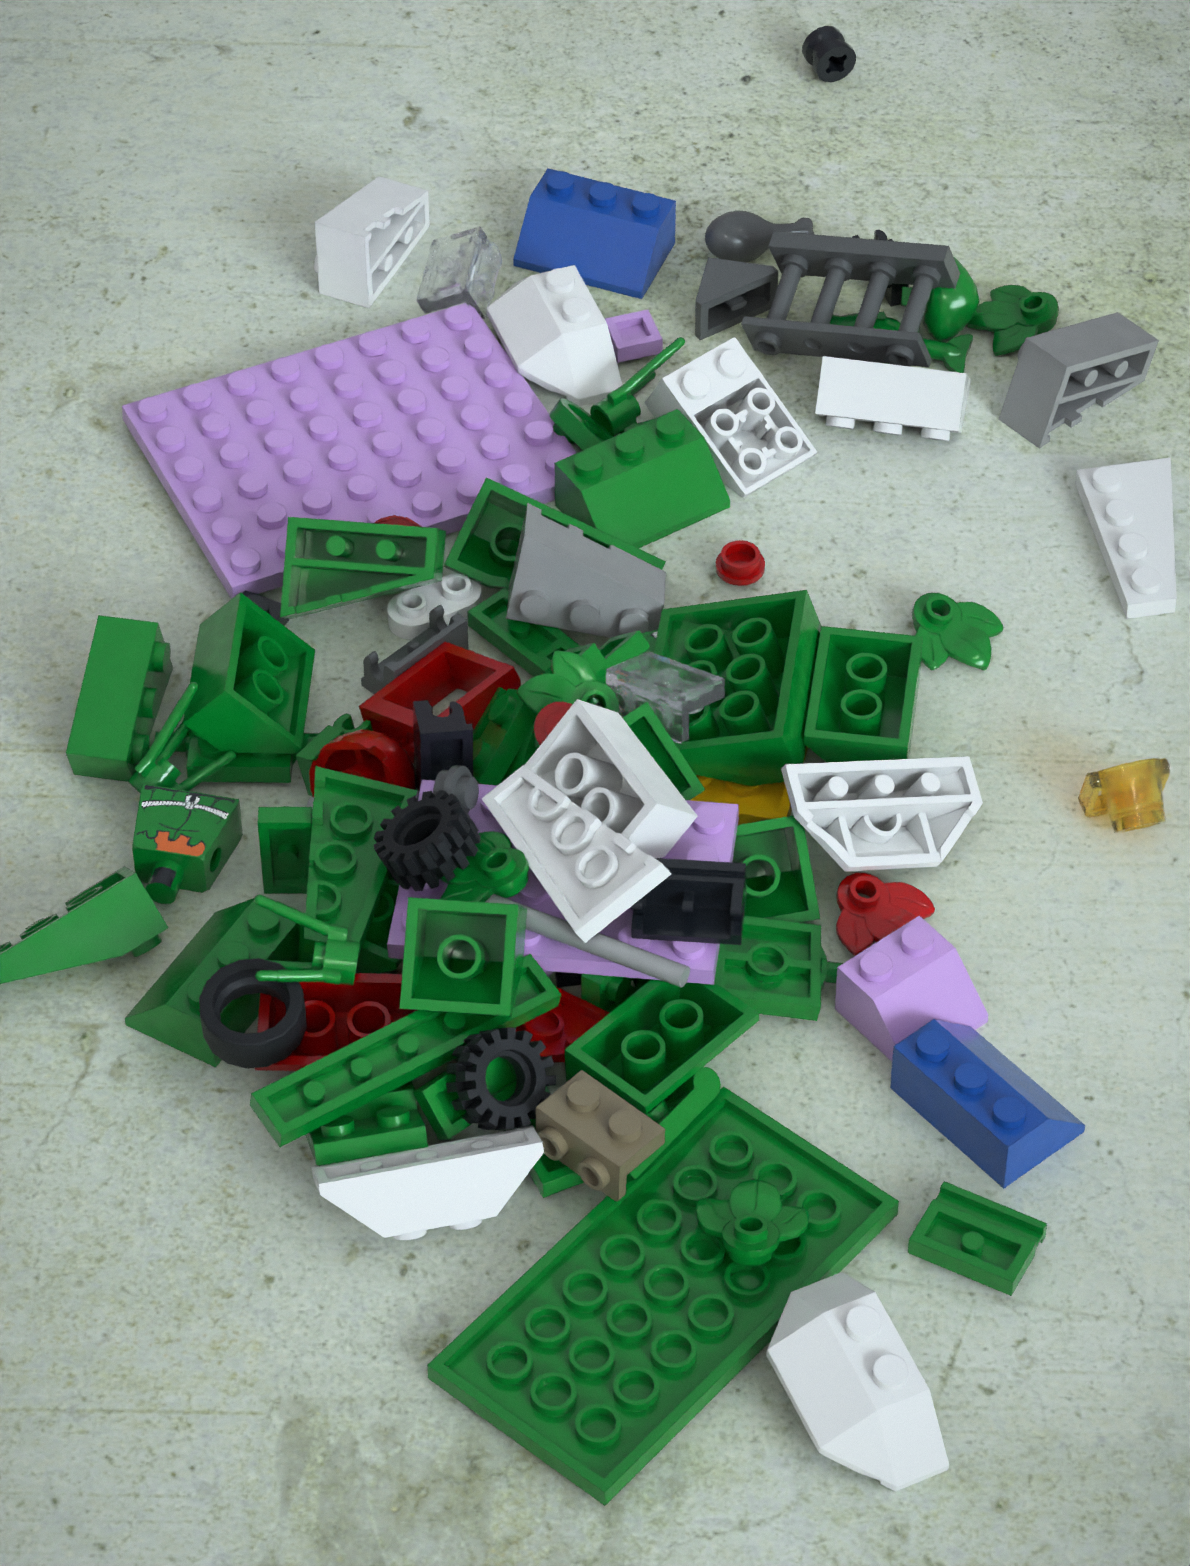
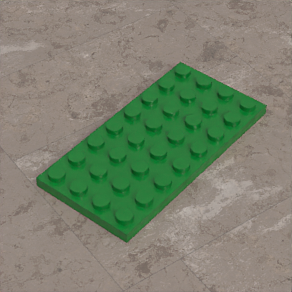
[427,1086,899,1506]

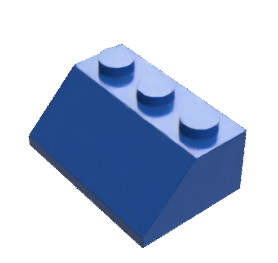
[513,168,676,299]
[890,1019,1085,1189]

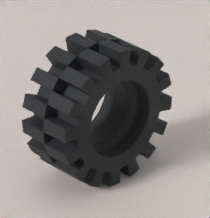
[374,790,480,891]
[446,1027,556,1130]

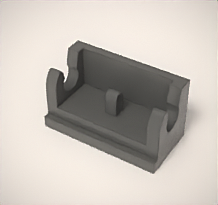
[361,605,469,694]

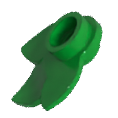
[966,285,1059,356]
[912,593,1004,670]
[516,651,619,749]
[440,831,529,902]
[696,1179,809,1266]

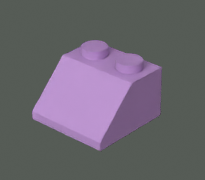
[835,916,988,1061]

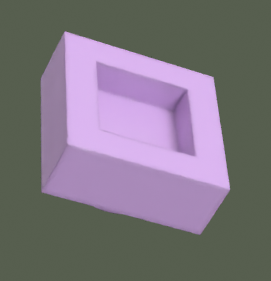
[605,309,663,363]

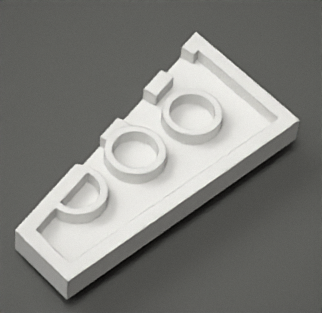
[1075,457,1177,619]
[482,765,671,943]

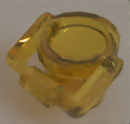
[1078,758,1170,833]

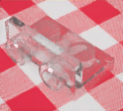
[416,226,502,319]
[606,651,725,744]

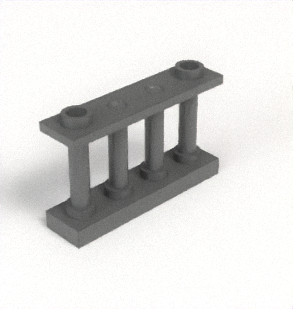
[741,231,960,367]

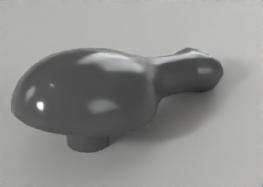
[705,210,814,262]

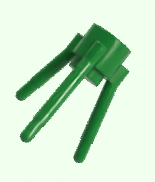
[590,337,685,437]
[127,682,236,794]
[230,894,360,986]

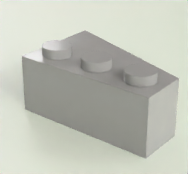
[999,312,1159,448]
[506,503,666,638]

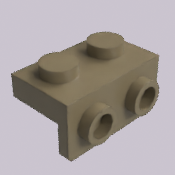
[535,1070,665,1201]

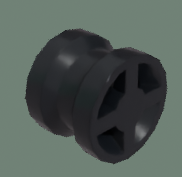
[802,26,856,82]

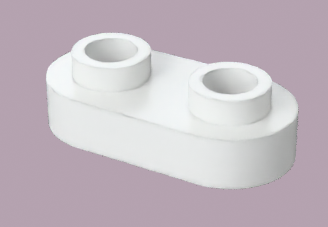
[387,573,482,640]

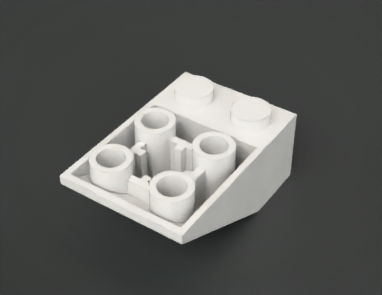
[644,337,817,498]

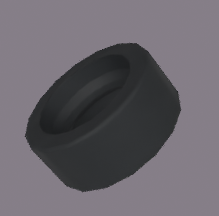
[199,958,307,1069]

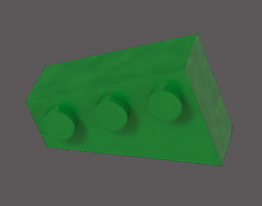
[280,517,446,619]
[66,615,173,782]

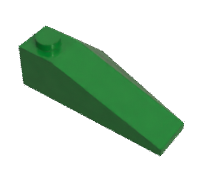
[444,477,666,590]
[0,866,169,984]

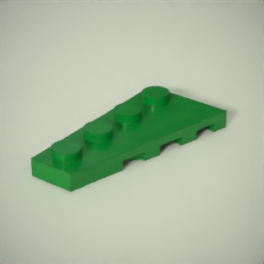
[303,766,418,958]

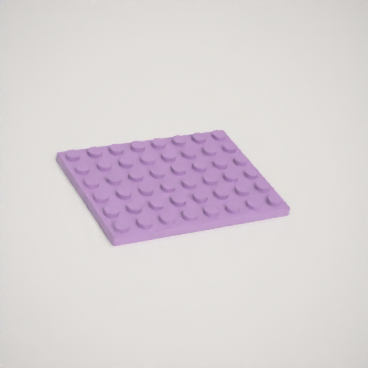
[122,302,576,599]

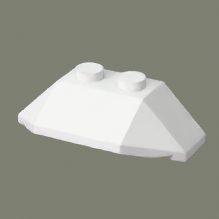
[487,265,622,407]
[781,756,983,872]
[311,1125,544,1240]
[766,1272,949,1492]

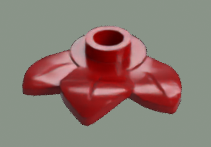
[836,873,935,956]

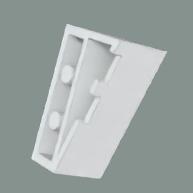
[314,176,430,308]

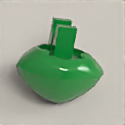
[901,257,979,342]

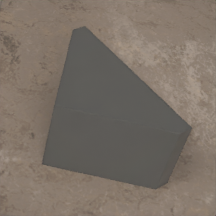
[695,257,778,340]

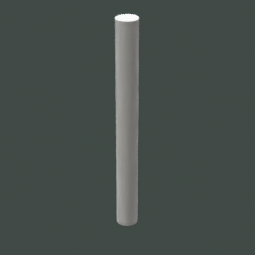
[486,894,690,988]

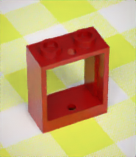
[359,641,521,764]

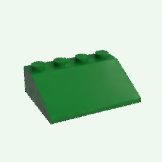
[643,590,821,786]

